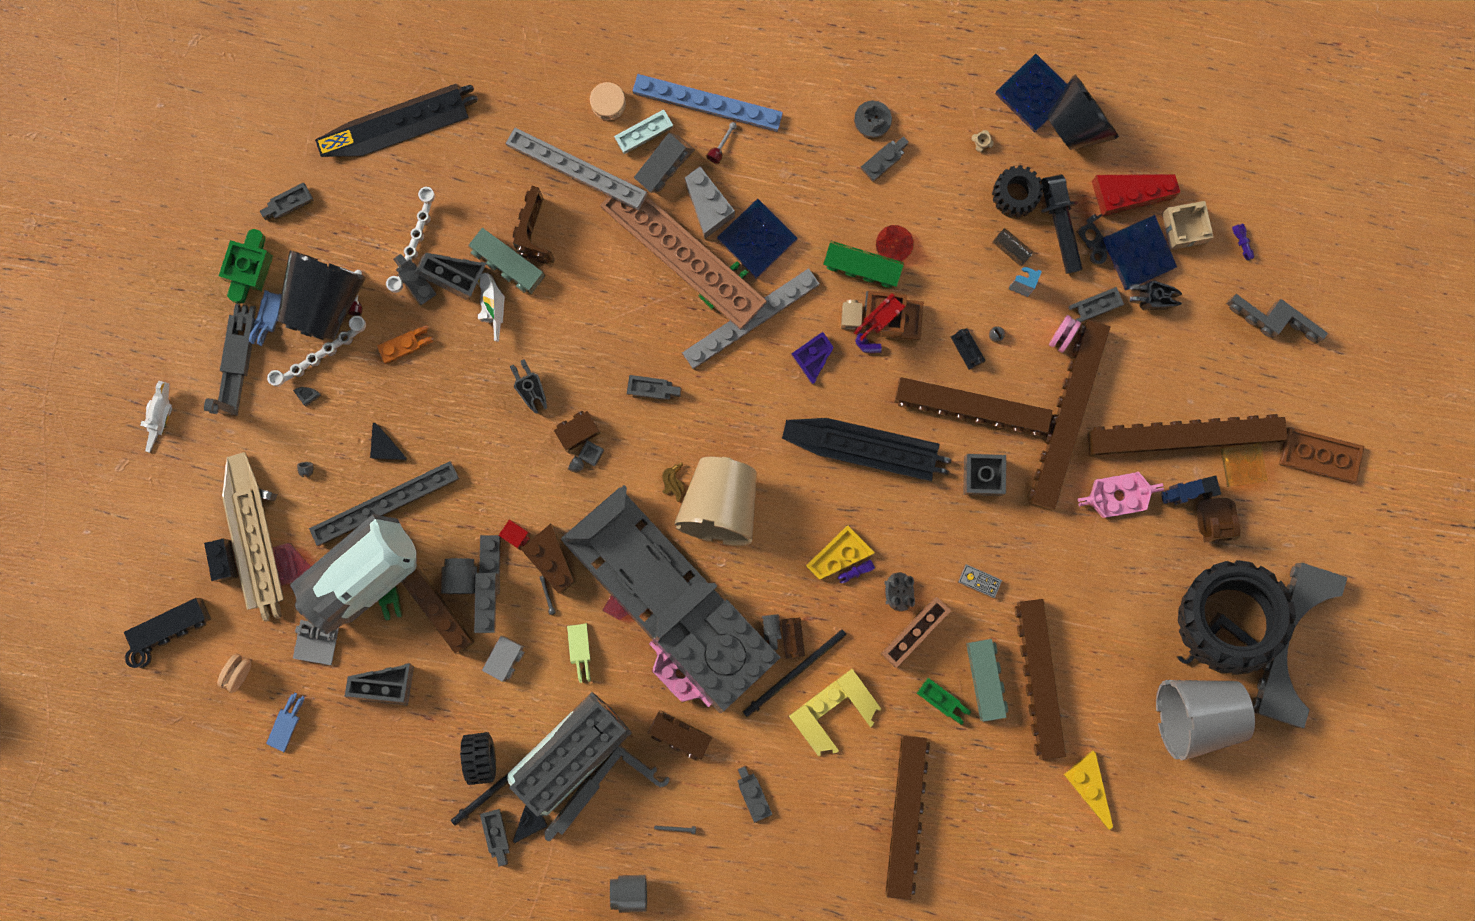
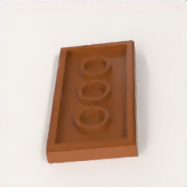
[1279,427,1365,484]

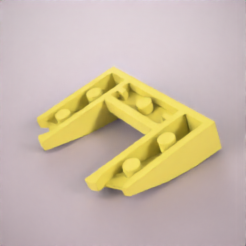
[789,669,881,756]

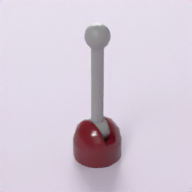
[706,122,737,164]

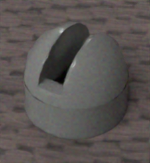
[989,326,1005,342]
[568,456,584,473]
[297,462,313,477]

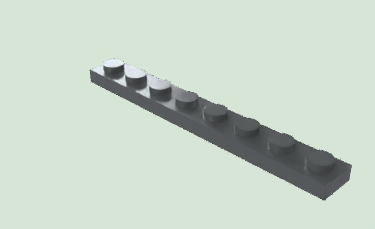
[309,461,459,546]

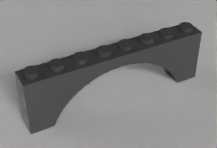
[1252,563,1348,728]

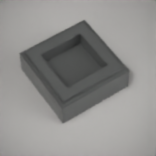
[578,440,604,467]

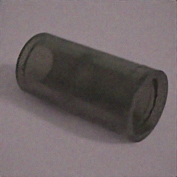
[992,228,1034,267]

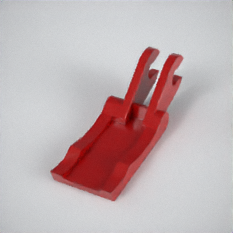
[854,293,906,341]

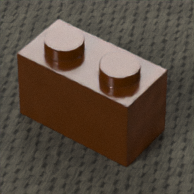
[554,411,600,452]

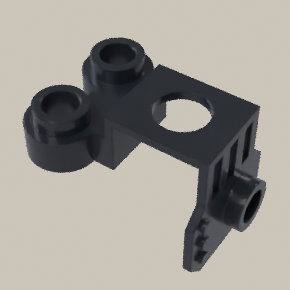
[1076,214,1122,265]

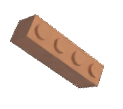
[881,597,951,668]

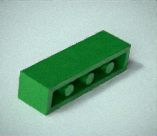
[823,240,904,288]

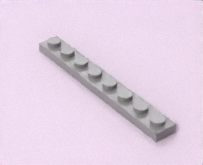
[506,128,647,210]
[682,268,819,369]

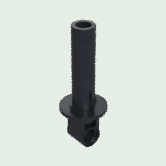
[1041,174,1083,274]

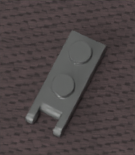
[1068,287,1124,322]

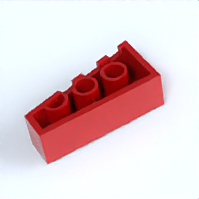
[1092,174,1180,217]

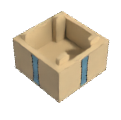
[1162,201,1214,250]

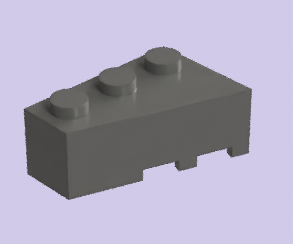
[634,133,695,193]
[414,253,486,300]
[344,663,414,706]

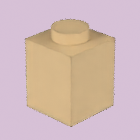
[841,300,863,330]

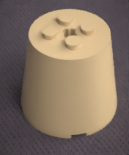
[674,457,757,546]

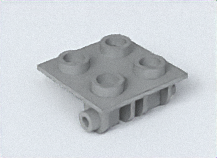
[293,620,339,665]

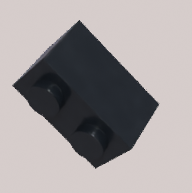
[204,538,238,582]

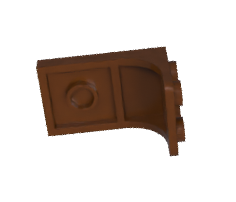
[513,186,555,264]

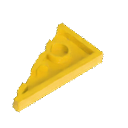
[1063,751,1113,830]

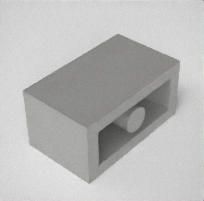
[482,636,525,682]

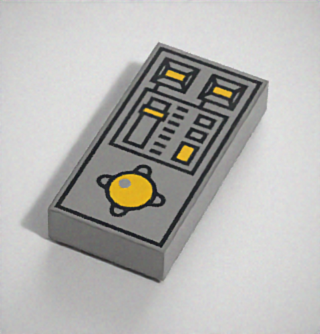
[958,564,1002,598]

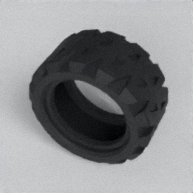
[1178,560,1296,675]

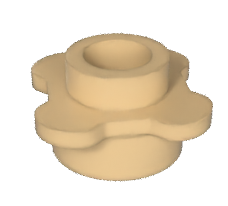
[971,130,993,152]

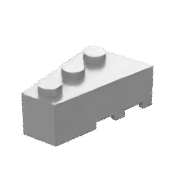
[685,167,735,239]

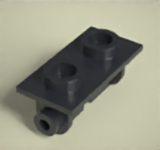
[951,328,986,370]

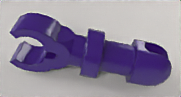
[1232,223,1254,261]
[838,559,875,584]

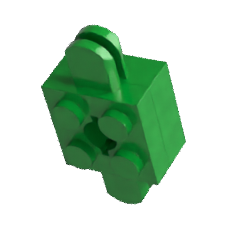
[218,229,273,304]

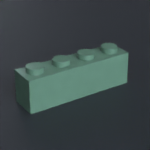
[468,228,545,294]
[966,639,1008,722]

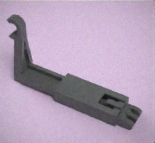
[204,304,256,416]
[545,745,670,841]

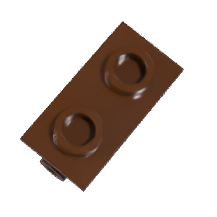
[781,617,805,659]

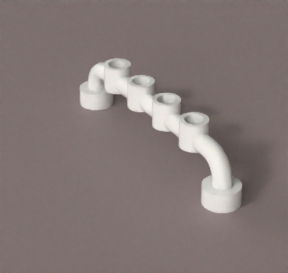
[386,187,435,293]
[267,316,366,387]

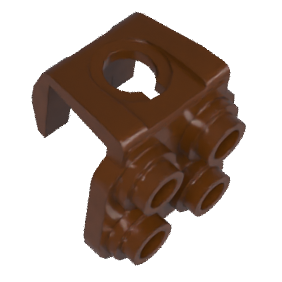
[1196,498,1240,543]

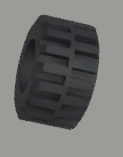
[992,165,1043,218]
[460,732,496,785]

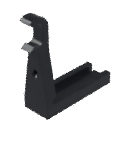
[1176,613,1258,664]

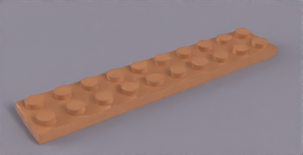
[600,179,767,330]

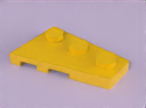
[806,525,875,580]

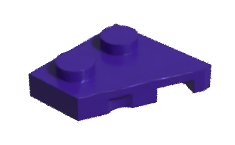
[791,332,834,384]

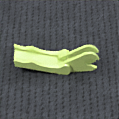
[567,623,591,683]

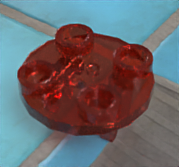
[875,225,914,261]

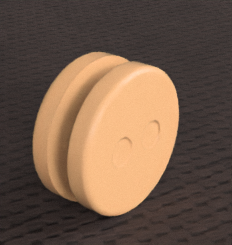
[590,82,626,120]
[217,654,251,693]

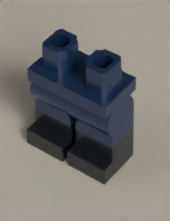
[1161,476,1221,506]

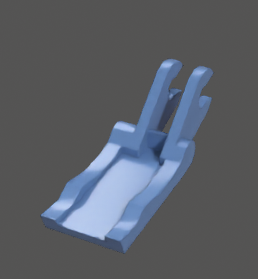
[249,290,281,346]
[266,692,305,752]

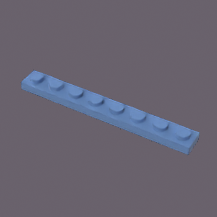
[633,74,783,132]

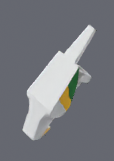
[477,273,505,342]
[140,381,172,453]

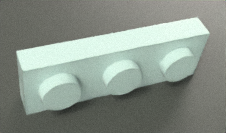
[614,110,673,154]

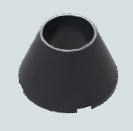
[1047,74,1119,150]

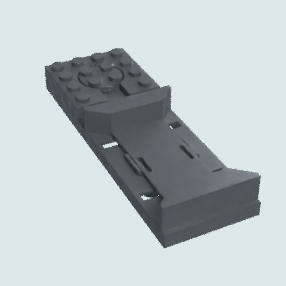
[561,485,781,714]

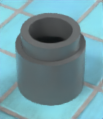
[441,558,477,594]
[610,875,647,913]

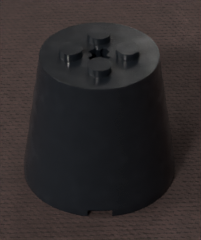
[277,250,366,340]

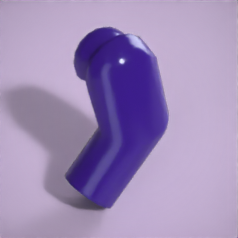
[855,333,881,353]

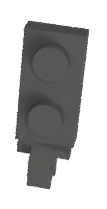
[860,136,909,182]
[260,183,314,220]
[393,254,437,306]
[627,375,682,400]
[737,766,772,823]
[480,809,510,867]

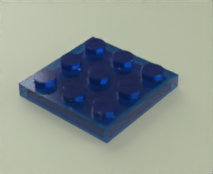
[995,54,1067,133]
[717,199,798,279]
[1103,215,1177,291]

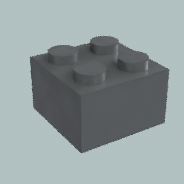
[963,454,1006,496]

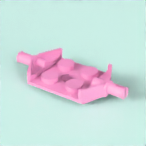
[1078,472,1164,518]
[649,640,711,707]

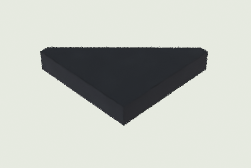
[370,423,407,460]
[513,805,548,843]

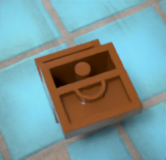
[864,291,924,340]

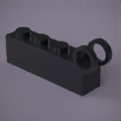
[124,598,211,668]

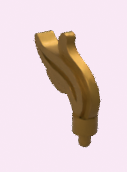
[662,462,684,502]

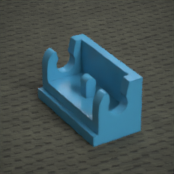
[1009,267,1042,297]

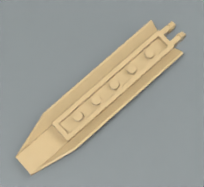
[222,452,284,622]

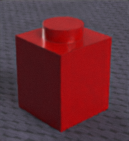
[498,519,531,550]

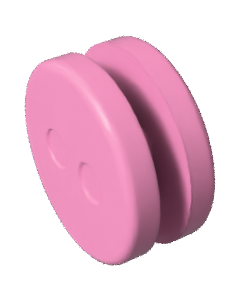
[1049,315,1081,353]

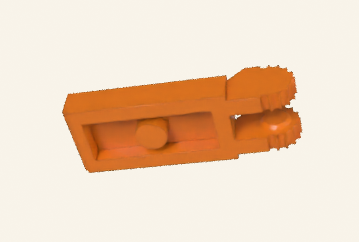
[377,326,434,364]

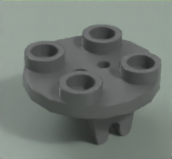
[854,100,892,138]
[884,572,915,612]

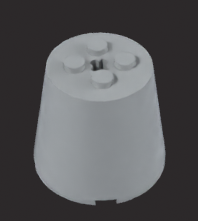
[1156,680,1255,761]

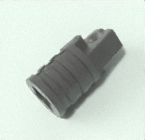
[762,614,782,650]

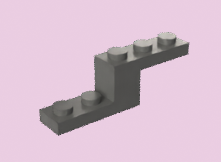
[1226,294,1328,343]
[474,535,501,633]

